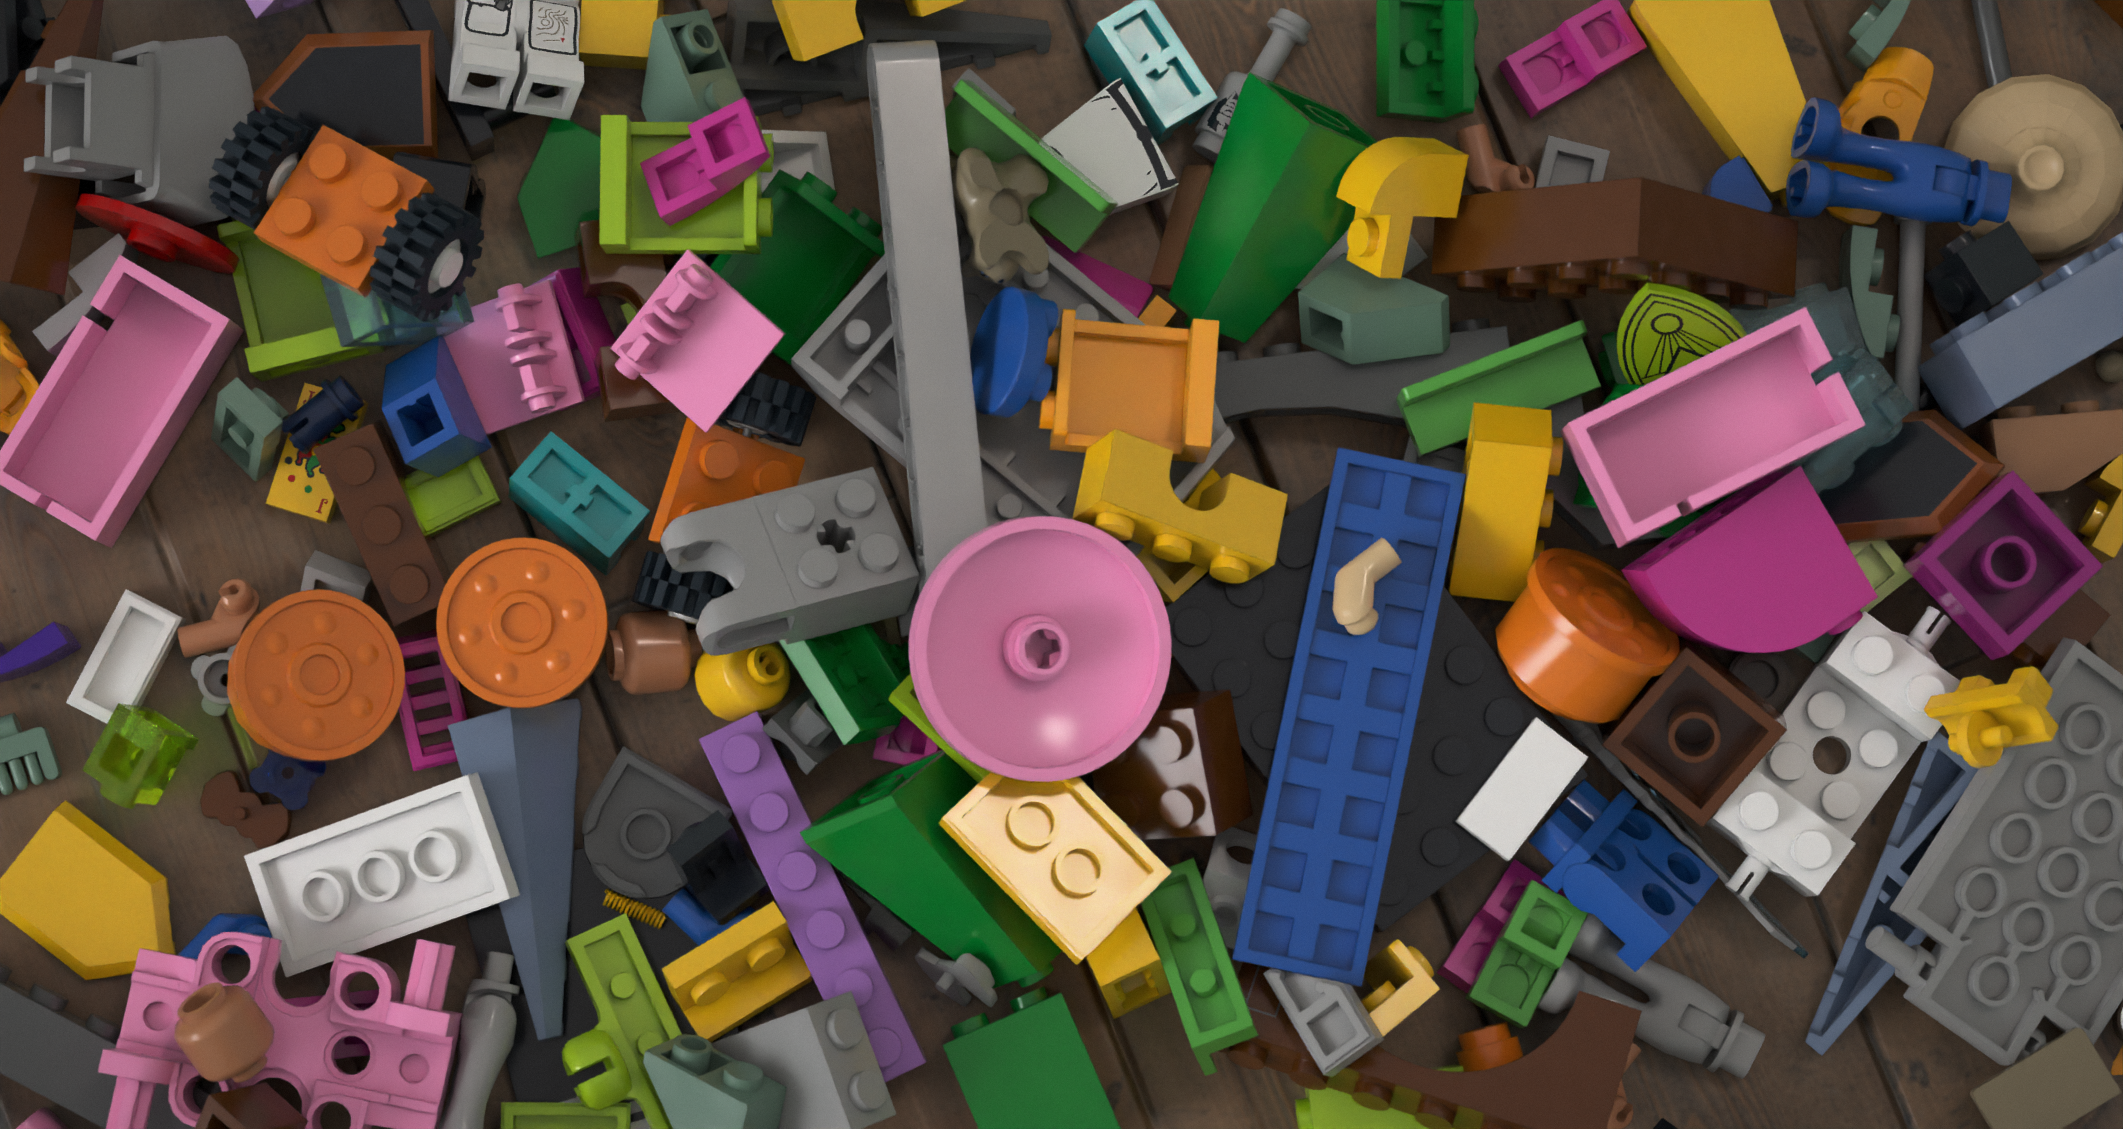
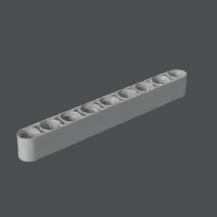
[867,40,987,595]

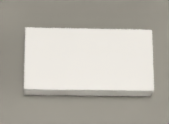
[66,589,187,733]
[1455,717,1588,861]

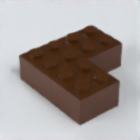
[1431,177,1798,310]

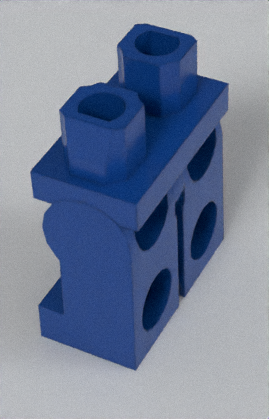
[1528,779,1719,972]

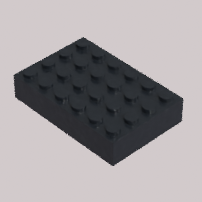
[1166,484,1588,932]

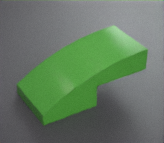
[1465,880,1588,1029]

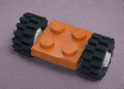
[209,107,484,321]
[631,372,817,625]

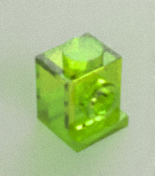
[82,703,199,809]

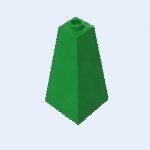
[1168,72,1378,343]
[800,749,1062,989]

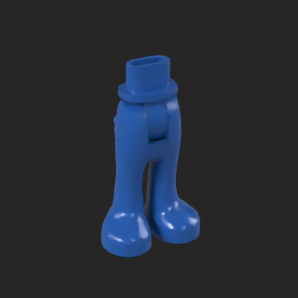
[1786,97,2012,227]

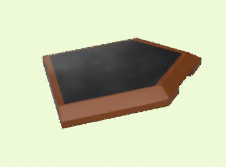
[253,30,438,160]
[1807,410,2005,543]

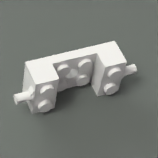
[1706,606,1961,902]

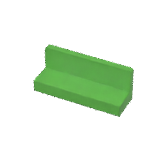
[945,79,1119,253]
[1396,320,1601,458]
[1141,858,1258,1076]

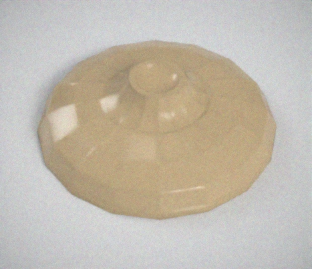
[1944,74,2123,260]

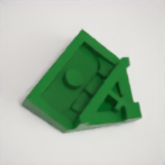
[517,117,601,258]
[779,623,910,746]

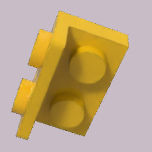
[662,901,812,1042]
[1361,939,1440,1037]

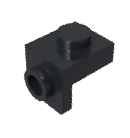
[667,810,769,925]

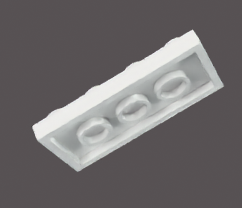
[244,772,520,977]

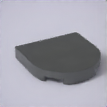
[582,746,734,899]

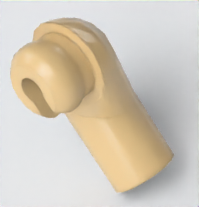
[1332,537,1402,635]

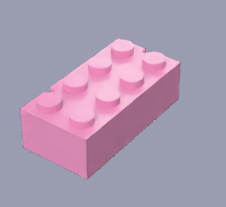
[0,255,244,548]
[1560,307,1866,548]

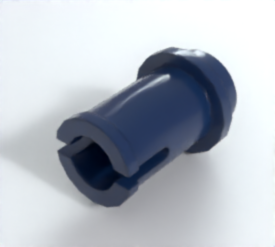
[282,375,365,454]

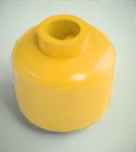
[694,642,791,721]

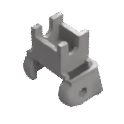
[24,36,254,227]

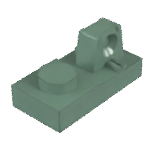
[211,377,289,482]

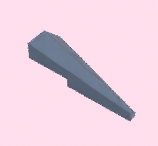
[448,699,582,1042]
[1805,731,1979,1056]

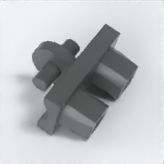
[762,688,844,775]

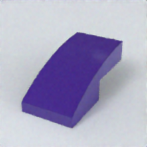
[0,622,82,683]

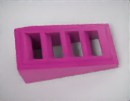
[396,629,469,771]

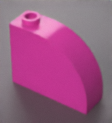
[1621,465,1878,653]

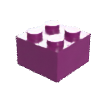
[1903,470,2103,660]

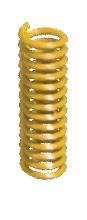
[602,888,666,930]

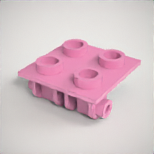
[610,249,785,433]
[438,279,585,435]

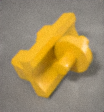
[1924,666,2059,768]

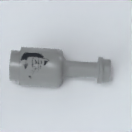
[1192,8,1312,164]

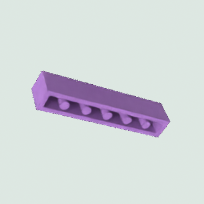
[699,711,928,1082]

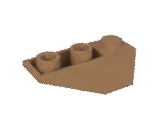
[1979,400,2123,498]

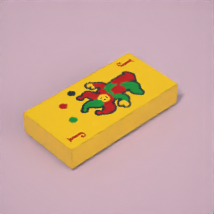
[266,383,369,524]

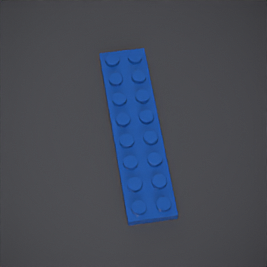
[1232,447,1466,987]

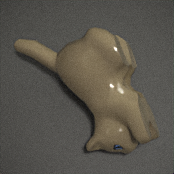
[949,147,1049,284]

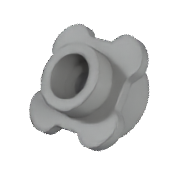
[191,645,236,716]

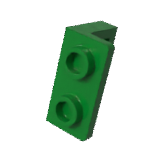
[1376,0,1479,123]

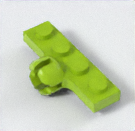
[562,913,682,1129]

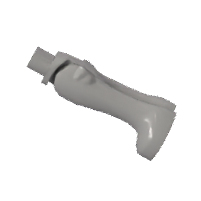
[1537,913,1765,1079]
[439,951,520,1129]

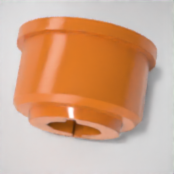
[436,537,609,709]
[1495,548,1680,724]
[227,589,405,761]

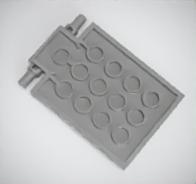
[1865,637,2123,1066]

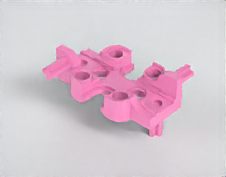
[98,932,463,1129]

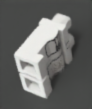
[448,0,584,120]

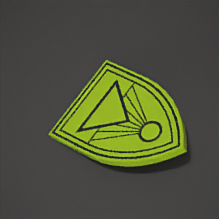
[1617,282,1747,385]

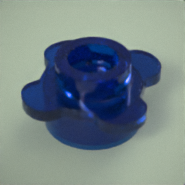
[250,749,326,810]

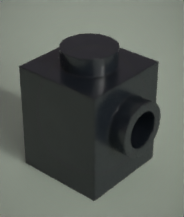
[1923,221,2043,326]

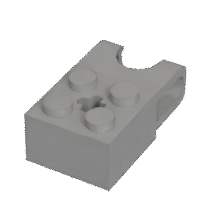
[660,467,920,656]

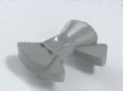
[915,946,998,1007]

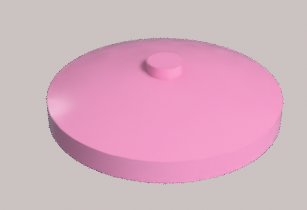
[909,516,1172,782]

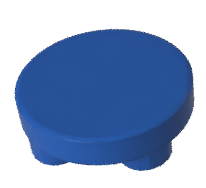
[970,286,1058,419]

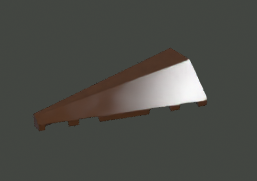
[0,0,104,295]

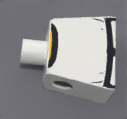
[1041,78,1179,215]

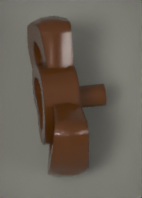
[200,770,293,850]

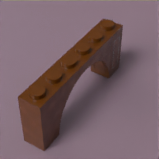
[1219,962,1642,1129]

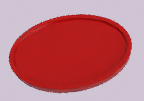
[75,194,240,274]

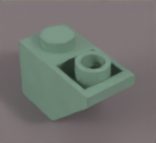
[641,9,744,122]
[1298,253,1450,365]
[643,1033,787,1129]

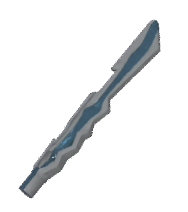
[1552,713,1809,959]

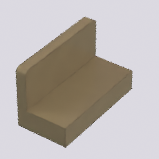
[1970,1027,2122,1129]

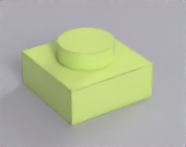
[1848,540,1912,612]

